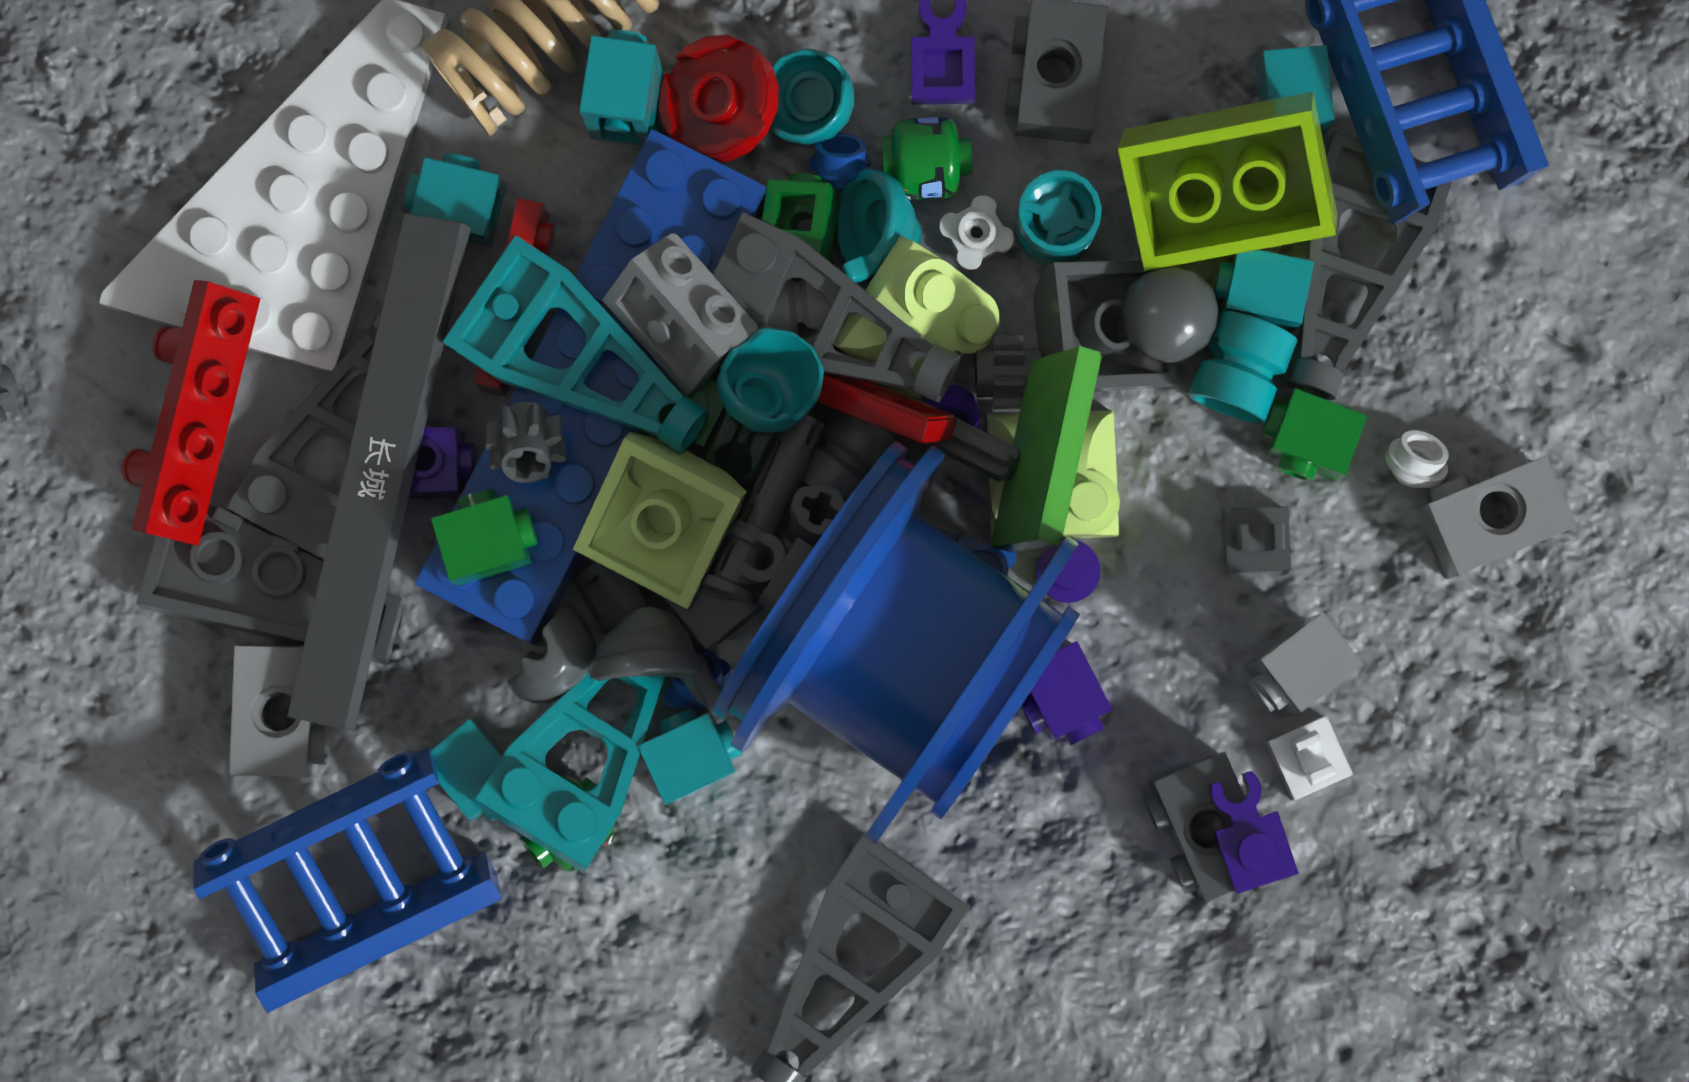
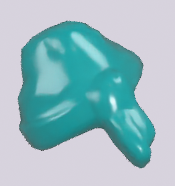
[835,169,922,283]

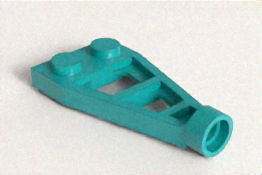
[443,235,709,454]
[473,673,665,873]

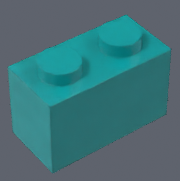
[579,30,664,146]

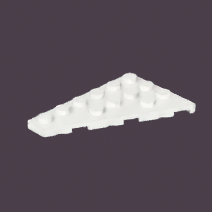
[99,0,448,373]

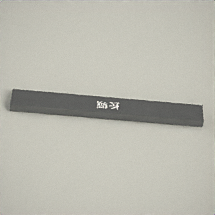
[287,213,471,732]

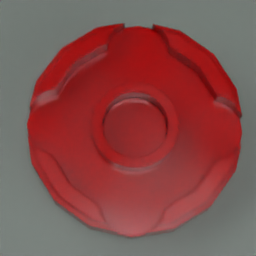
[658,35,779,162]

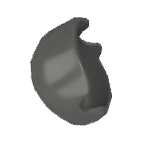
[1122,266,1220,363]
[507,605,596,704]

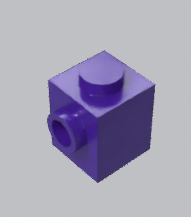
[409,427,476,498]
[1021,641,1113,746]

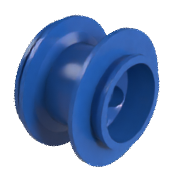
[712,441,1080,844]

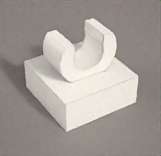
[1265,716,1353,801]

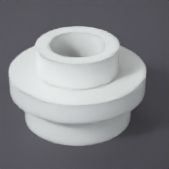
[1385,430,1449,488]

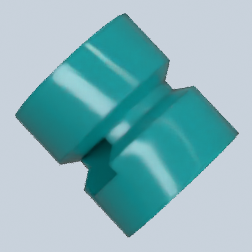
[1014,170,1102,266]
[1188,311,1298,425]

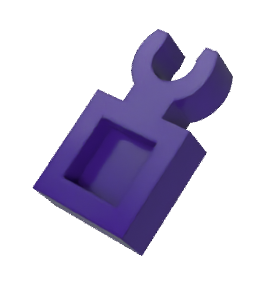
[911,0,975,105]
[1209,771,1299,894]

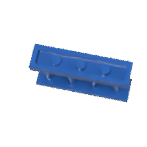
[1305,0,1549,224]
[193,747,502,1013]

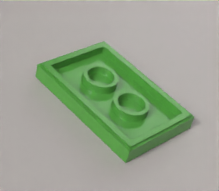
[990,346,1102,553]

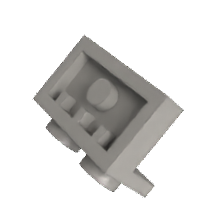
[602,233,758,396]

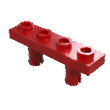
[121,280,261,546]

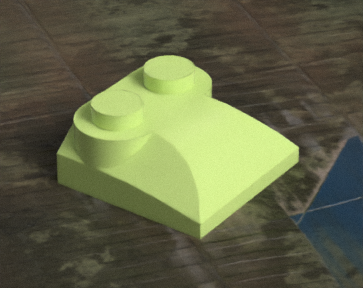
[833,236,999,399]
[987,410,1120,541]
[573,432,747,609]

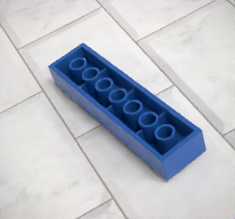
[414,129,766,647]

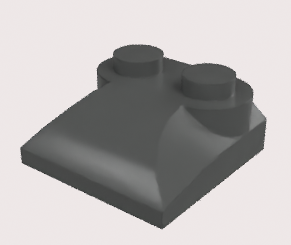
[1033,260,1179,392]

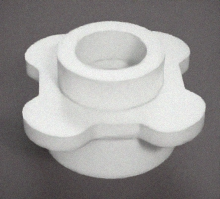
[939,195,1014,270]

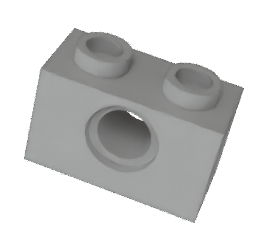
[1417,451,1577,579]
[1245,612,1364,716]
[229,646,330,778]

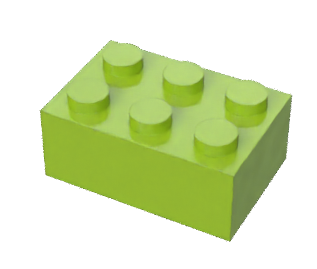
[1118,92,1337,271]

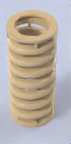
[419,0,659,137]

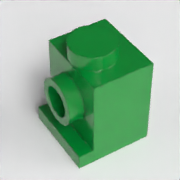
[762,173,839,265]

